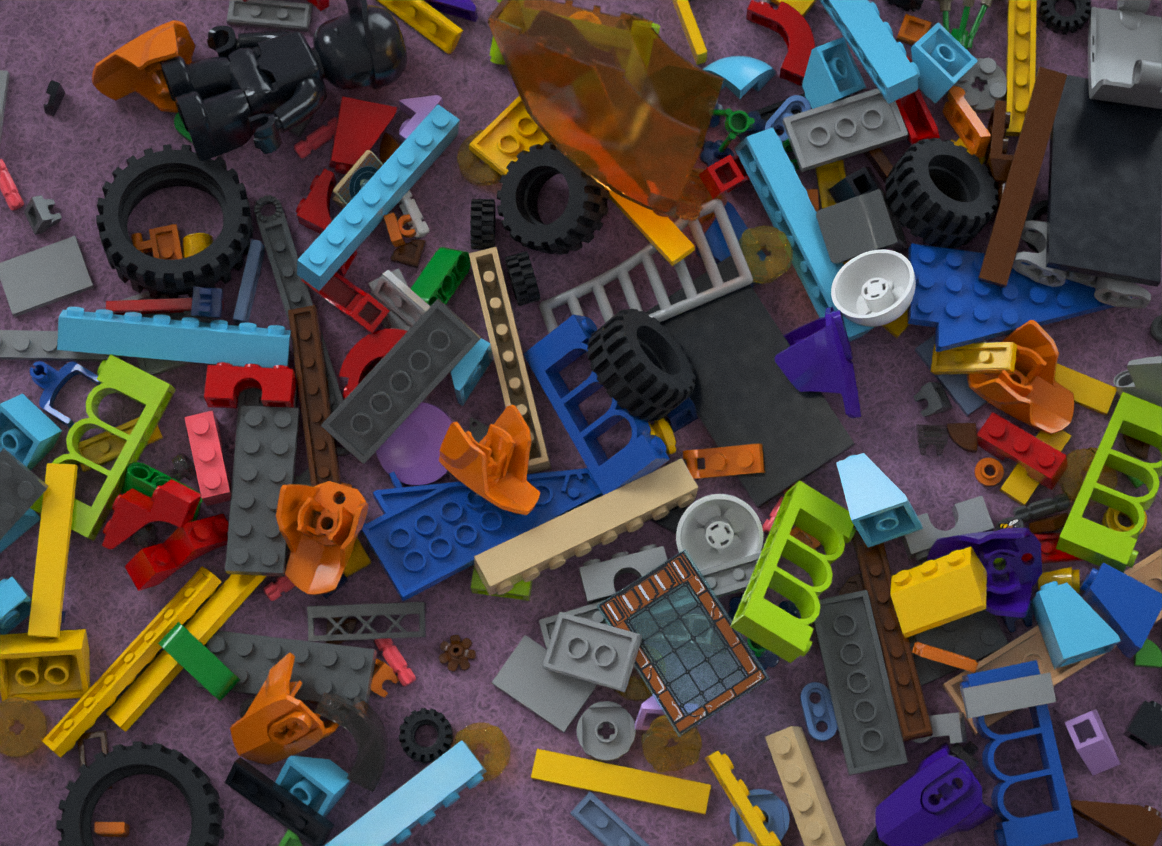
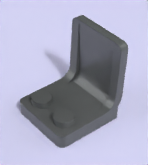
[816,189,908,264]

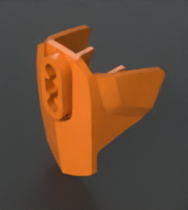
[92,20,195,113]
[967,320,1074,435]
[438,405,541,515]
[276,481,369,595]
[230,652,350,765]

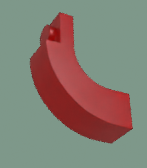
[746,0,815,86]
[339,328,407,399]

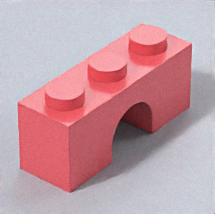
[184,410,232,506]

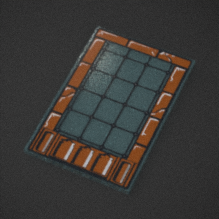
[597,549,770,737]

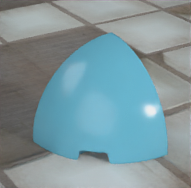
[703,56,776,99]

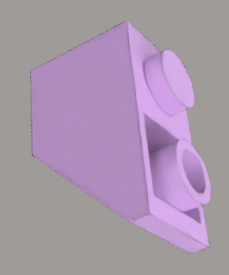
[1064,709,1121,776]

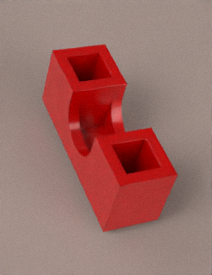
[204,362,297,409]
[977,412,1068,490]

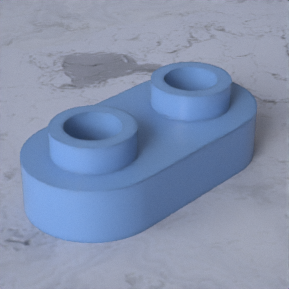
[765,95,811,144]
[800,682,837,742]

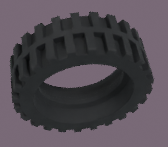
[96,144,253,299]
[56,741,224,846]

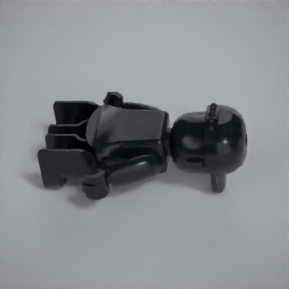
[160,0,407,161]

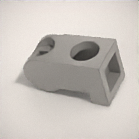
[912,712,967,744]

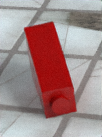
[329,96,397,174]

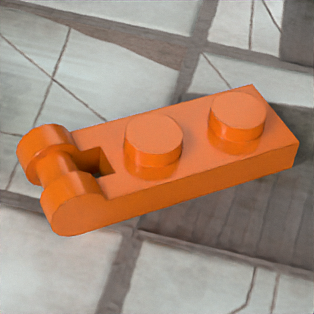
[942,86,991,158]
[682,443,765,479]

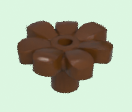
[439,635,476,672]

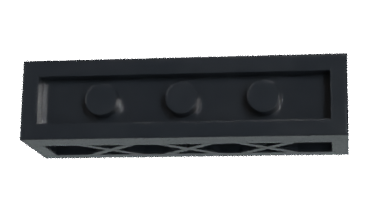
[307,602,427,642]

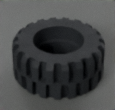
[885,138,998,248]
[497,143,609,255]
[587,309,695,421]

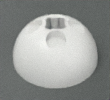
[831,249,916,327]
[676,494,763,572]

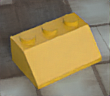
[890,546,987,638]
[0,629,90,703]

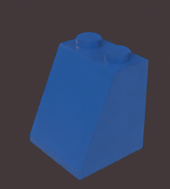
[1080,562,1162,659]

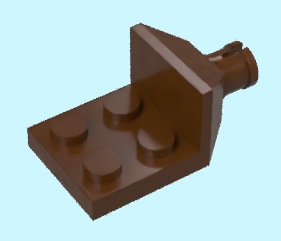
[984,100,1014,210]

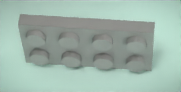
[782,88,909,172]

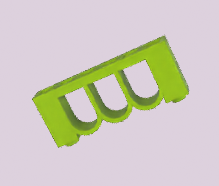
[30,354,176,541]
[1056,392,1162,573]
[730,480,856,663]

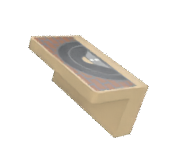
[333,150,383,208]

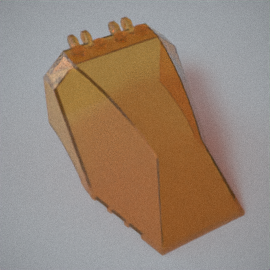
[488,0,724,222]

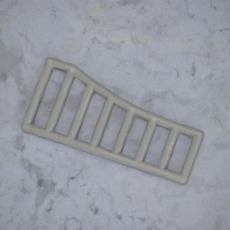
[539,199,753,355]

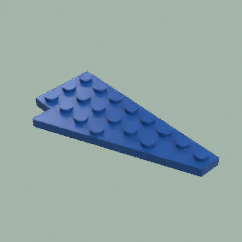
[908,243,1132,352]
[361,468,603,602]

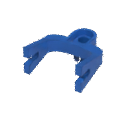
[30,361,101,428]

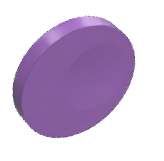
[376,402,453,485]

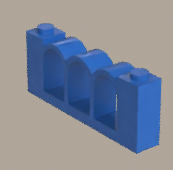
[523,314,670,495]
[960,660,1078,846]

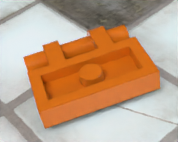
[131,224,184,260]

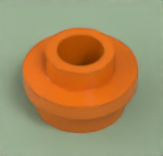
[974,457,1004,486]

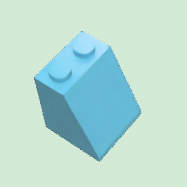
[836,453,923,547]
[1031,581,1120,669]

